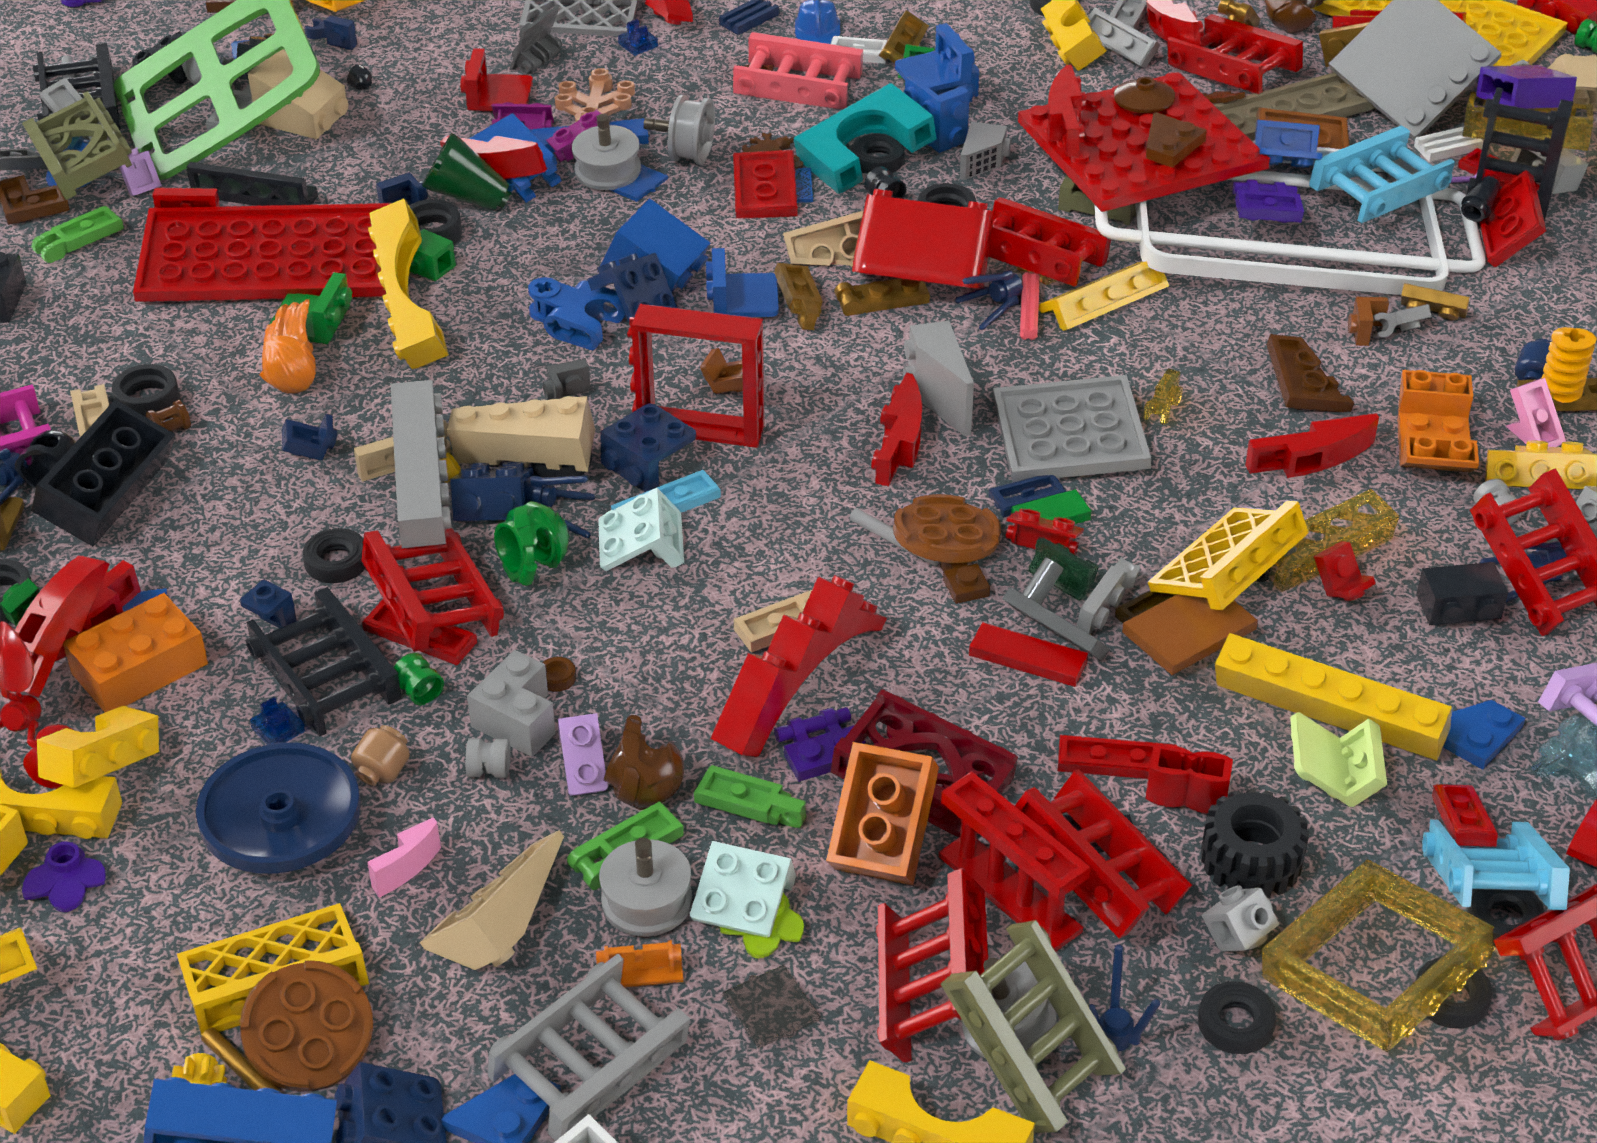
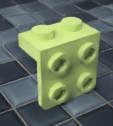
[1290,712,1387,807]

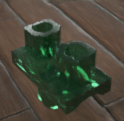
[1028,537,1099,601]

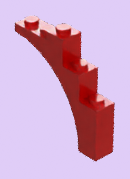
[710,575,887,757]

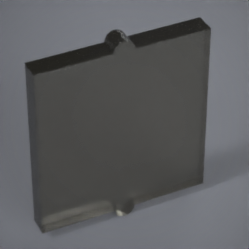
[722,965,820,1049]

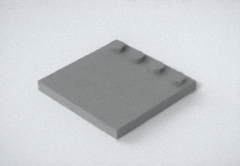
[1329,0,1501,140]
[993,375,1151,483]

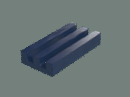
[719,0,779,35]
[989,475,1067,518]

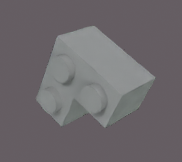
[467,650,556,757]

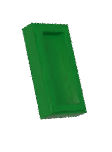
[1011,489,1091,524]

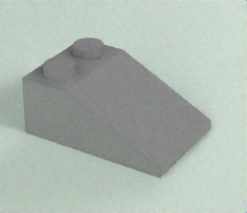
[903,321,974,436]

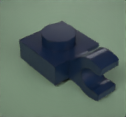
[305,15,357,50]

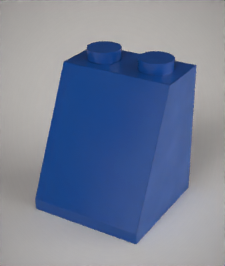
[600,198,711,293]

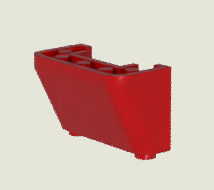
[852,189,995,289]

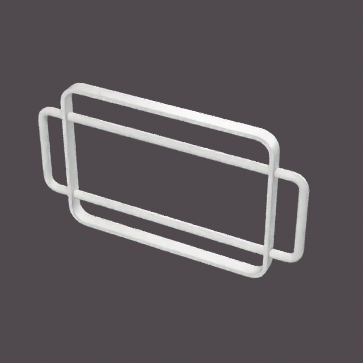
[1094,141,1486,295]

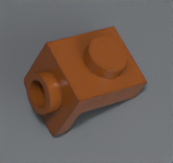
[1348,297,1389,346]
[700,348,743,393]

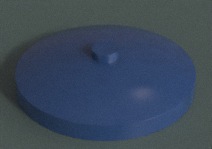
[196,742,361,874]

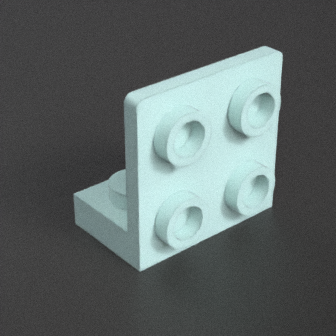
[598,488,684,571]
[690,841,796,937]

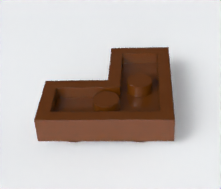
[0,175,70,225]

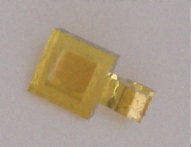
[1143,368,1183,425]

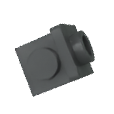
[543,358,591,400]

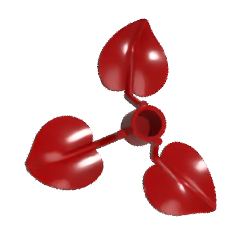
[0,621,73,789]

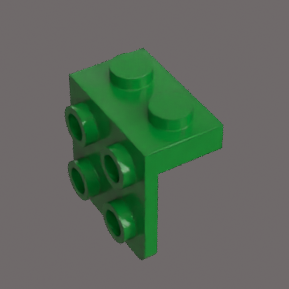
[269,272,352,344]

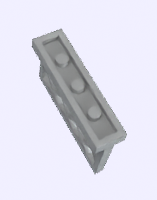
[519,0,642,37]

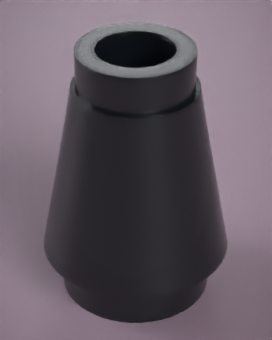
[1461,176,1500,222]

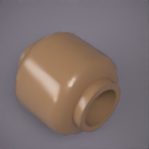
[351,725,410,786]

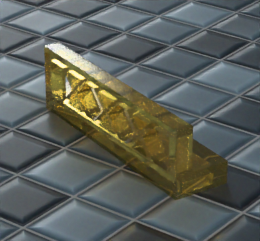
[1273,489,1400,592]

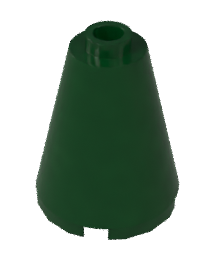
[422,133,512,211]

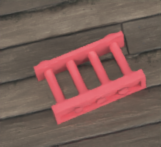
[733,32,863,109]

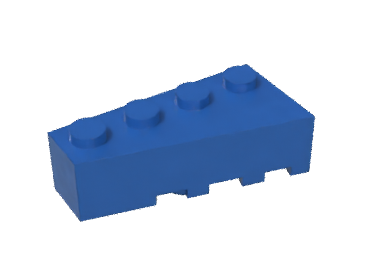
[143,1077,337,1143]

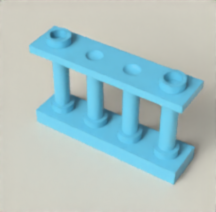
[1309,125,1455,223]
[1422,819,1570,910]

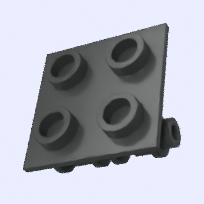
[509,4,563,73]

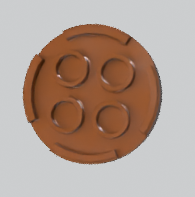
[893,494,1001,563]
[240,961,373,1092]

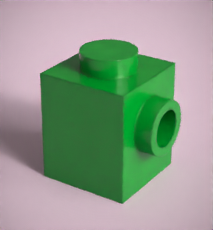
[409,229,456,282]

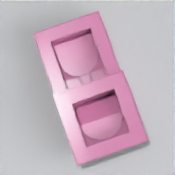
[367,817,441,898]

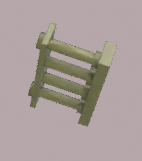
[940,920,1126,1133]

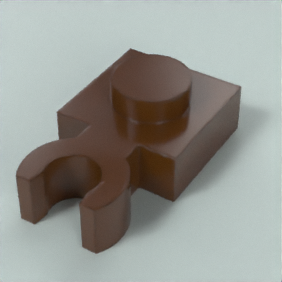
[940,562,990,604]

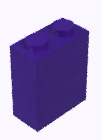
[1476,65,1577,109]

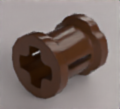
[146,400,191,432]

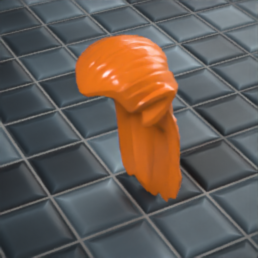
[259,299,316,394]

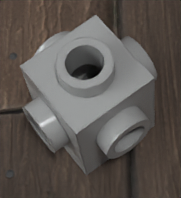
[1201,886,1279,951]

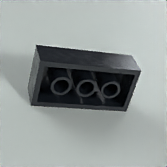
[31,400,175,547]

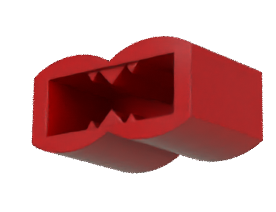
[1145,745,1233,814]

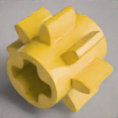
[171,1053,227,1085]

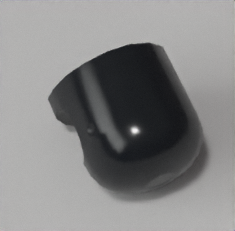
[15,430,76,488]

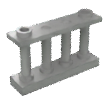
[487,954,690,1141]

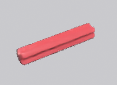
[1020,272,1040,340]

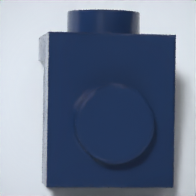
[376,172,428,205]
[282,414,337,460]
[240,579,297,628]

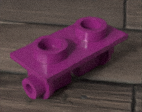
[492,102,554,129]
[546,110,601,163]

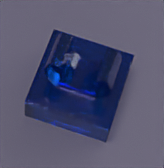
[618,19,658,56]
[250,697,305,745]

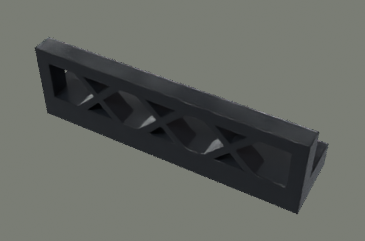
[186,162,318,206]

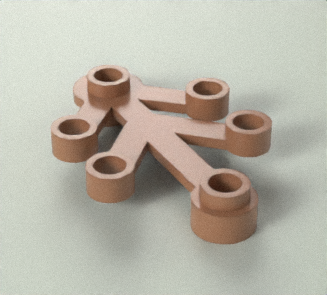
[555,68,635,122]

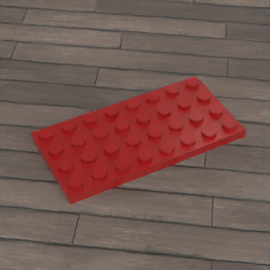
[133,203,392,302]

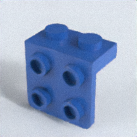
[895,23,975,92]
[904,76,970,153]
[1254,120,1323,168]
[706,248,779,317]

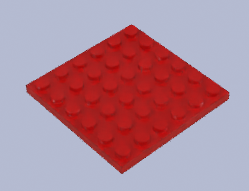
[1018,72,1270,212]

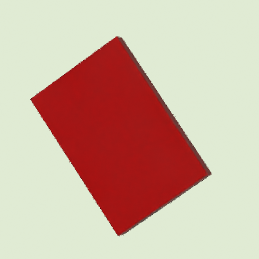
[733,150,798,219]
[1480,170,1547,267]

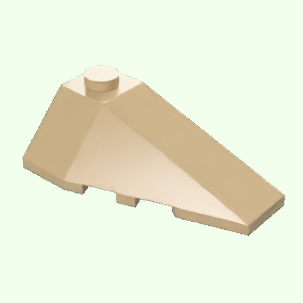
[783,211,863,267]
[420,830,564,970]

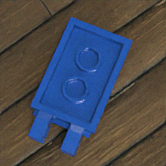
[469,113,562,203]

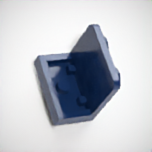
[587,253,677,322]
[600,403,696,492]
[450,462,533,521]
[334,1062,446,1143]

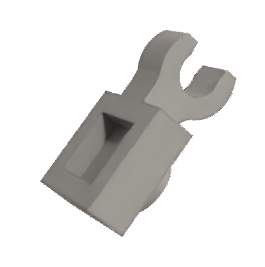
[1373,304,1432,339]

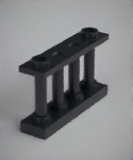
[32,43,121,130]
[1466,87,1573,222]
[245,587,402,737]

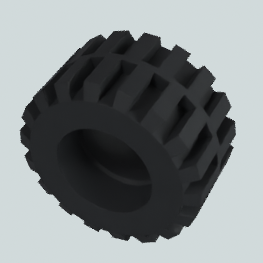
[1200,789,1309,898]

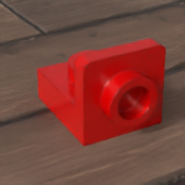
[1314,541,1376,601]

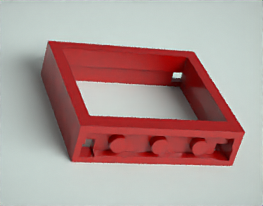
[627,304,765,448]

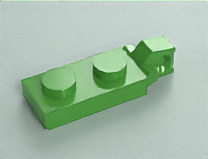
[694,765,807,828]

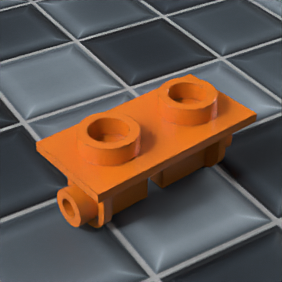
[596,940,684,987]

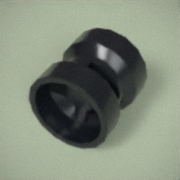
[864,166,907,199]

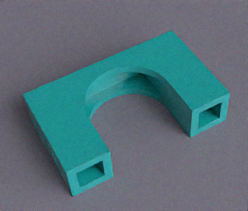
[793,83,937,194]

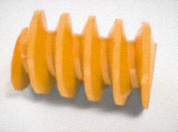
[1541,327,1597,403]

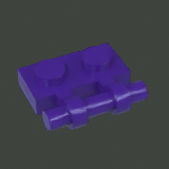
[1232,180,1304,223]
[774,707,867,782]

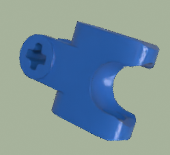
[528,277,626,350]

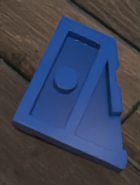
[1443,700,1526,770]
[441,1074,561,1143]

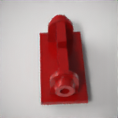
[1006,509,1084,558]

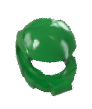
[494,501,569,586]

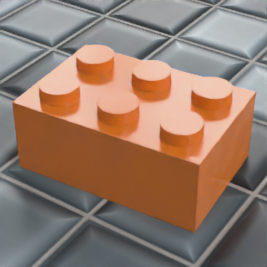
[63,593,208,712]
[826,742,939,885]

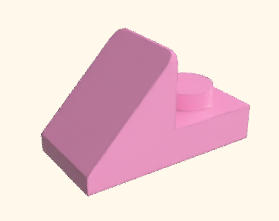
[1506,378,1566,447]

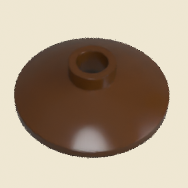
[1114,77,1175,113]

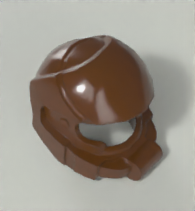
[1265,0,1325,33]
[604,715,684,810]

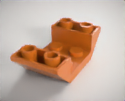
[1397,370,1479,472]

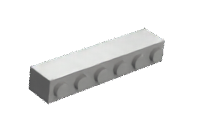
[390,380,452,548]

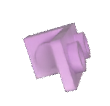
[119,148,162,196]
[558,713,608,796]

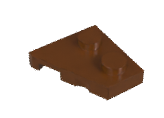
[1146,112,1207,168]

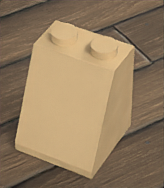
[248,49,348,139]

